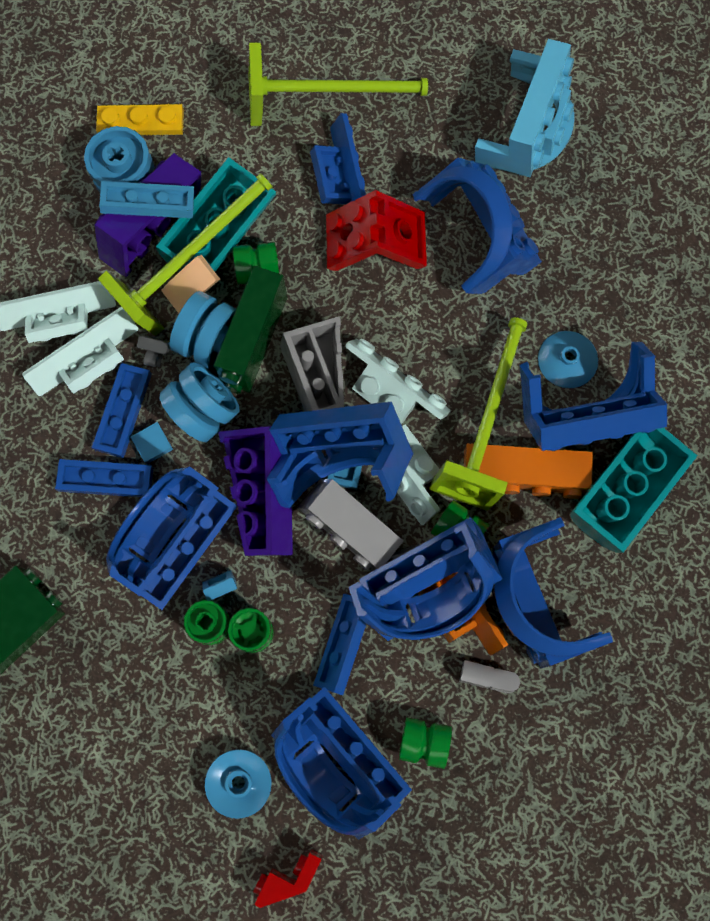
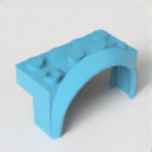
[475,39,574,177]

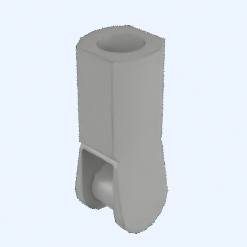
[459,660,520,694]

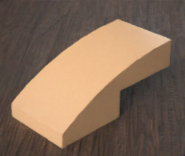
[161,255,220,313]

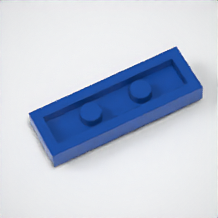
[92,363,152,458]
[55,459,154,497]
[313,594,367,695]

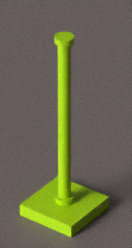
[248,43,428,126]
[98,173,272,336]
[429,317,527,511]

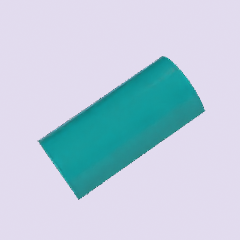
[156,157,276,272]
[570,428,698,553]

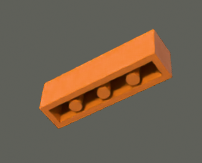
[464,443,593,499]

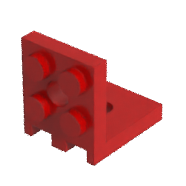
[326,190,427,271]

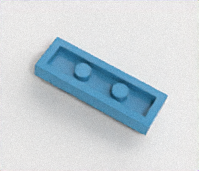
[99,181,194,218]

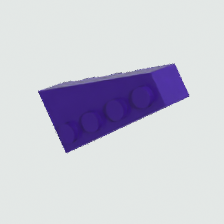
[94,153,201,278]
[218,426,293,556]

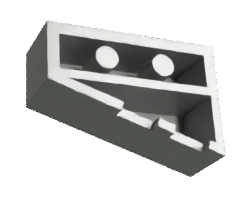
[280,316,344,411]
[297,479,403,570]

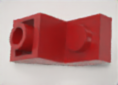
[253,849,323,908]

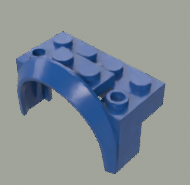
[413,158,542,294]
[519,342,667,451]
[267,401,413,508]
[106,467,237,610]
[349,517,503,641]
[492,517,613,669]
[271,687,412,840]

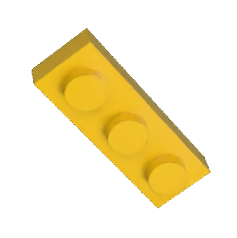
[96,104,184,135]

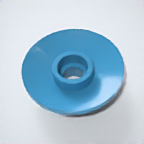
[538,331,598,388]
[205,749,272,819]

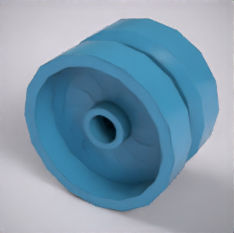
[84,126,155,192]
[169,291,236,370]
[159,362,240,443]

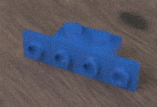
[310,113,366,204]

